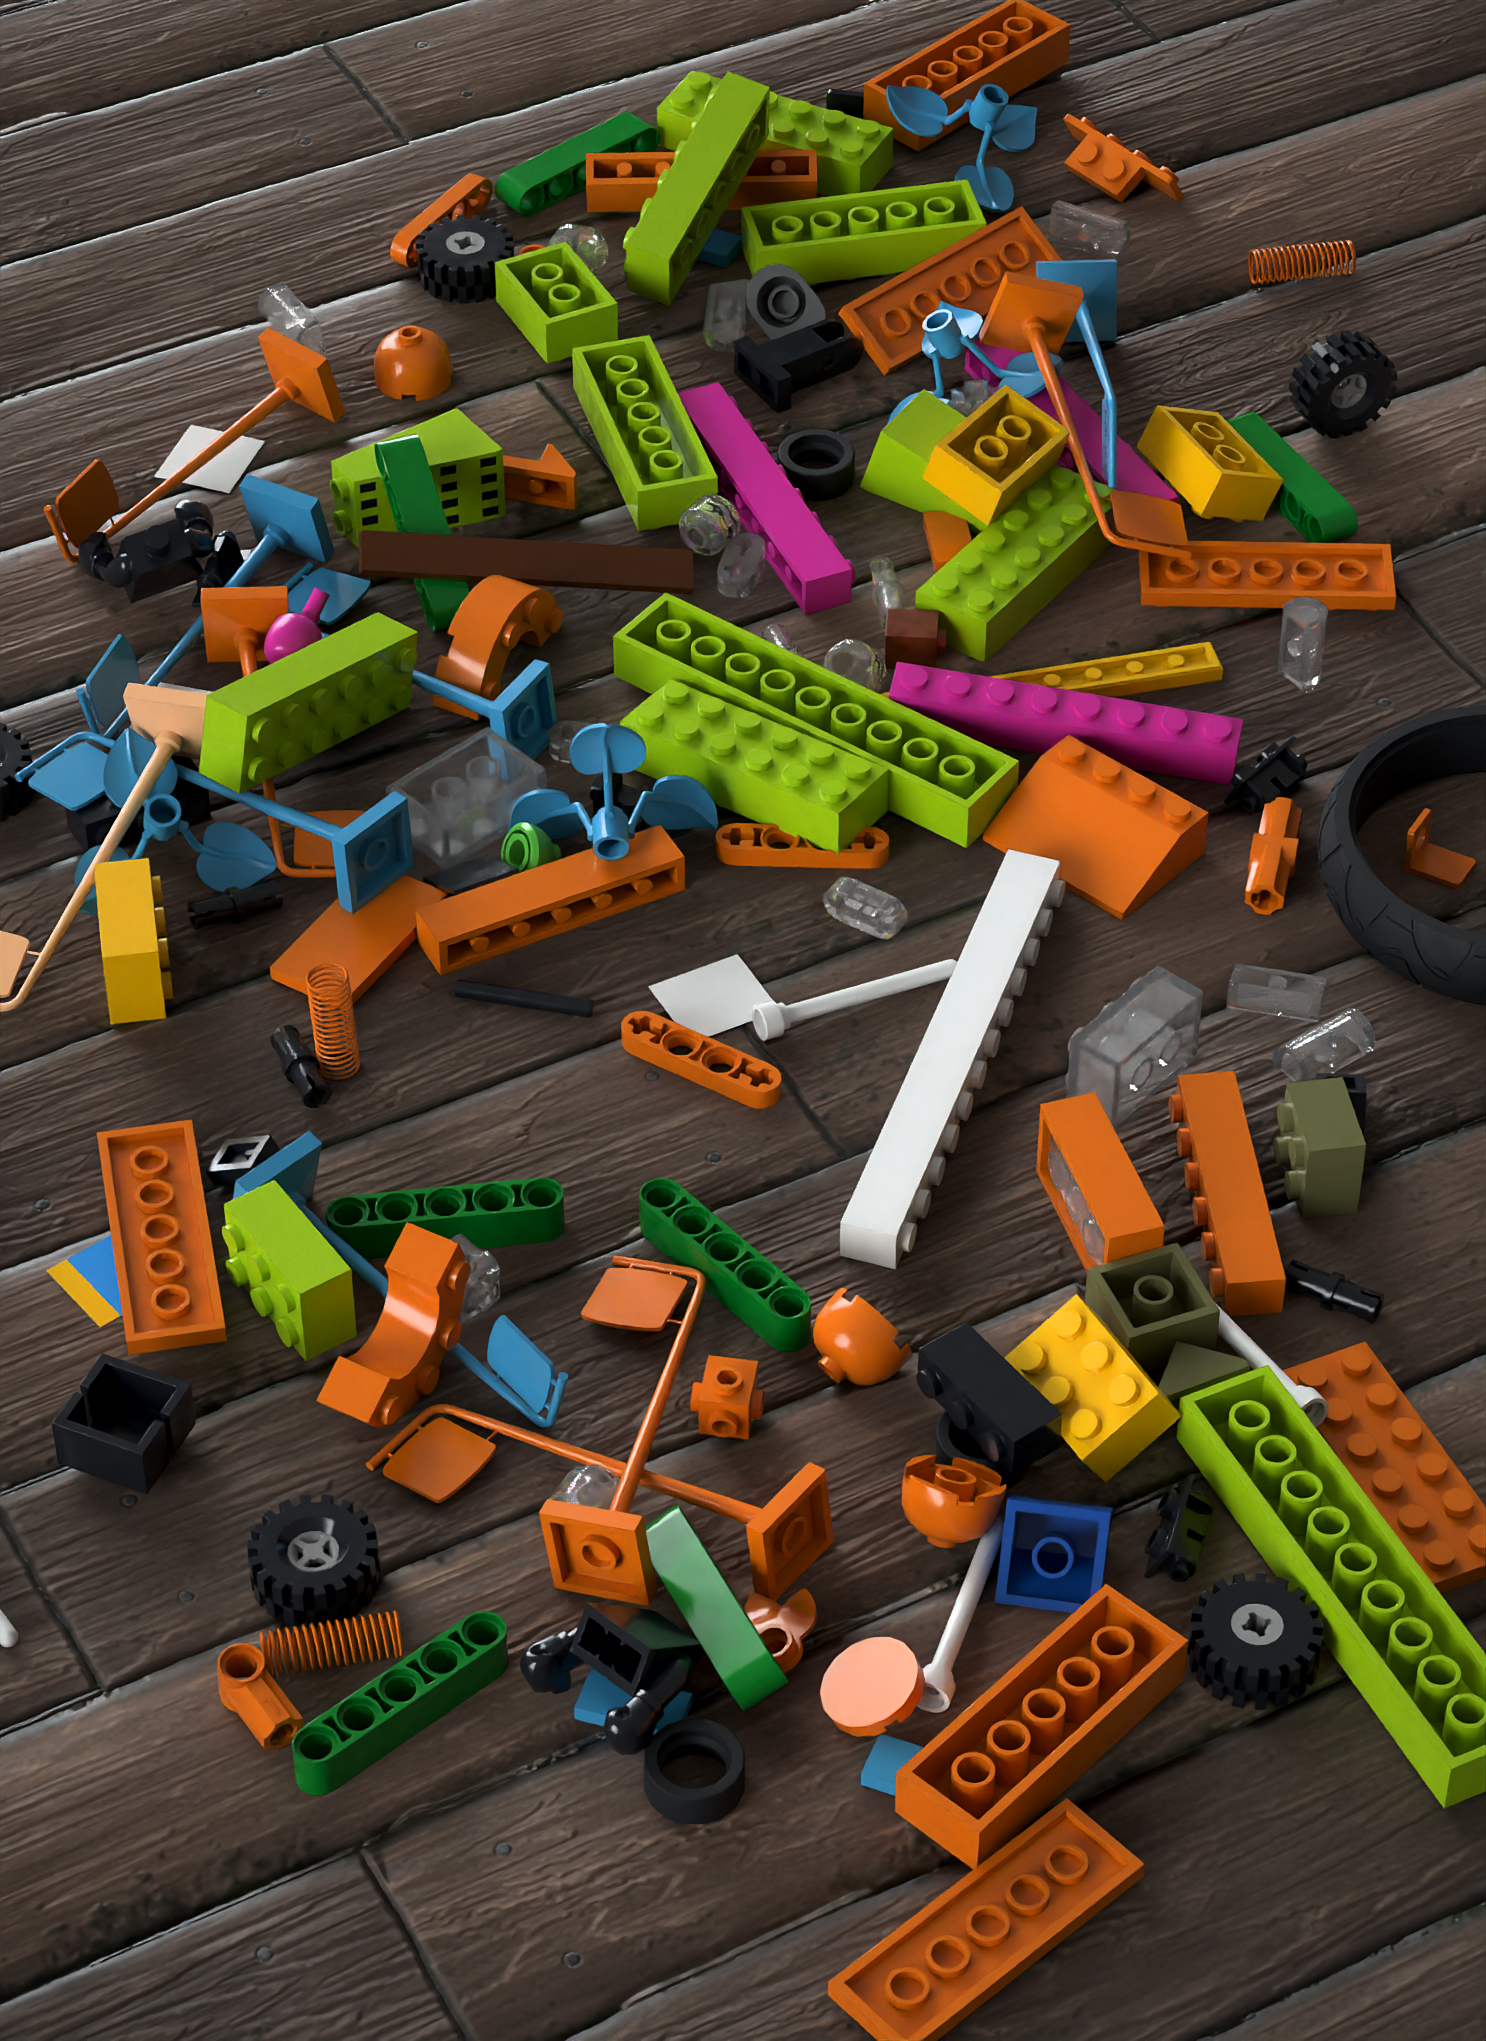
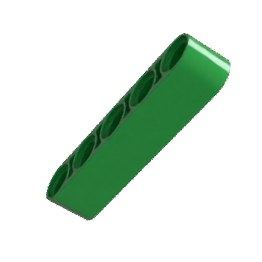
[495,112,660,217]
[1226,412,1358,543]
[374,434,470,633]
[326,1178,565,1259]
[639,1178,811,1352]
[645,1505,789,1712]
[292,1611,509,1796]

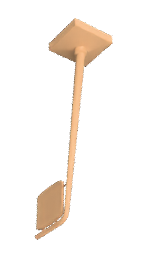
[0,683,208,1012]

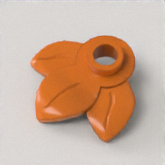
[744,1589,817,1673]

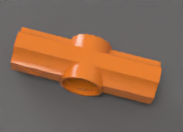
[1245,797,1302,915]

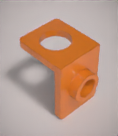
[1403,808,1476,889]

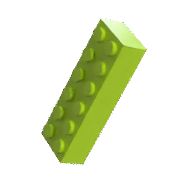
[623,71,770,306]
[657,71,894,196]
[741,179,987,285]
[572,335,718,531]
[915,464,1120,663]
[199,612,418,794]
[620,679,889,856]

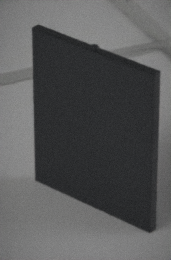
[422,855,520,895]

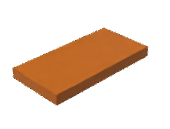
[270,875,449,1012]

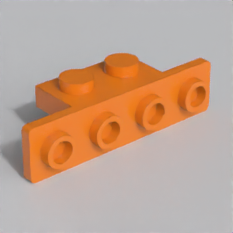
[1063,114,1184,203]

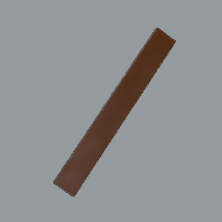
[359,530,695,594]

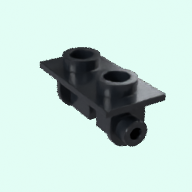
[192,531,252,607]
[1224,735,1307,814]
[1144,1474,1214,1582]

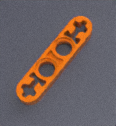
[390,173,493,268]
[715,823,890,869]
[621,1011,781,1109]

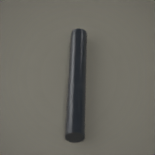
[455,979,594,1018]

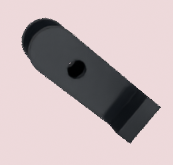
[734,318,863,413]

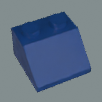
[995,1494,1113,1613]

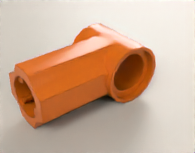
[217,1643,304,1751]

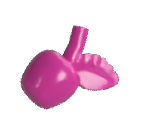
[264,587,330,664]

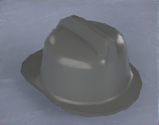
[746,264,826,340]

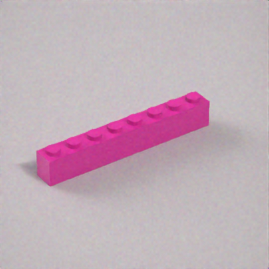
[965,336,1179,540]
[678,382,856,615]
[889,662,1243,786]

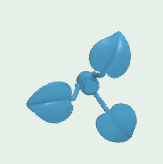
[886,84,1037,213]
[888,301,1064,424]
[507,723,718,860]
[74,727,277,916]

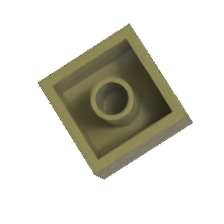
[1273,1077,1366,1219]
[1085,1243,1220,1372]

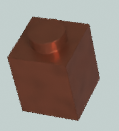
[885,608,947,669]

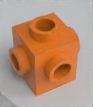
[690,1355,765,1439]

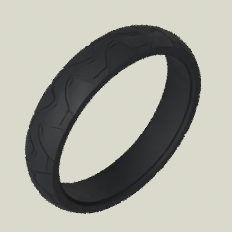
[1317,705,1486,1006]

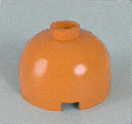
[374,325,453,401]
[813,1288,912,1386]
[901,1455,1006,1548]

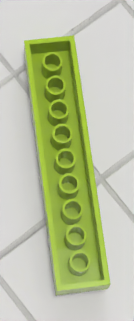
[613,592,1019,848]
[1176,1365,1486,1809]

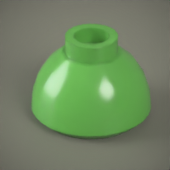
[501,822,561,877]

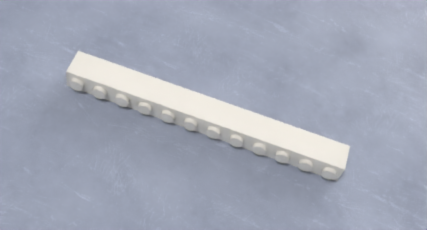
[840,849,1065,1269]

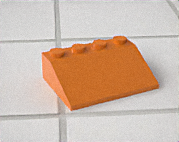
[982,734,1209,920]

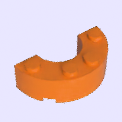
[433,575,563,721]
[316,1222,471,1427]

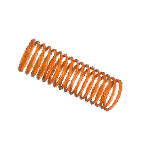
[1248,240,1356,285]
[306,963,361,1080]
[259,1610,403,1678]

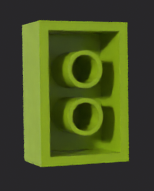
[495,242,618,364]
[222,1180,357,1361]

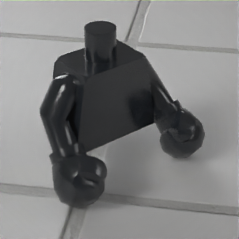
[78,500,214,604]
[520,1603,703,1755]

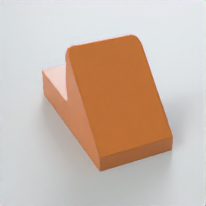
[503,443,577,510]

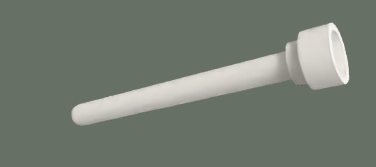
[752,959,957,1041]
[1216,1304,1329,1427]
[917,1515,1005,1713]

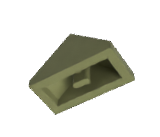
[1159,1341,1250,1427]

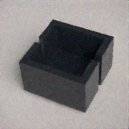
[52,1353,196,1494]

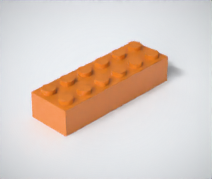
[863,0,1070,151]
[895,1584,1188,1870]

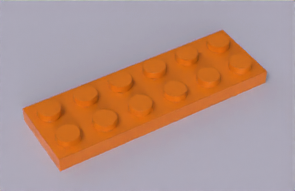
[839,206,1063,376]
[1138,540,1396,611]
[97,1119,227,1355]
[1282,1342,1486,1594]
[828,1798,1145,2041]

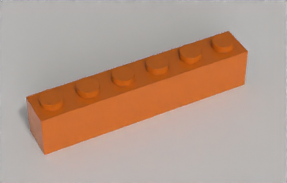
[586,150,817,212]
[415,825,685,976]
[1169,1071,1286,1316]

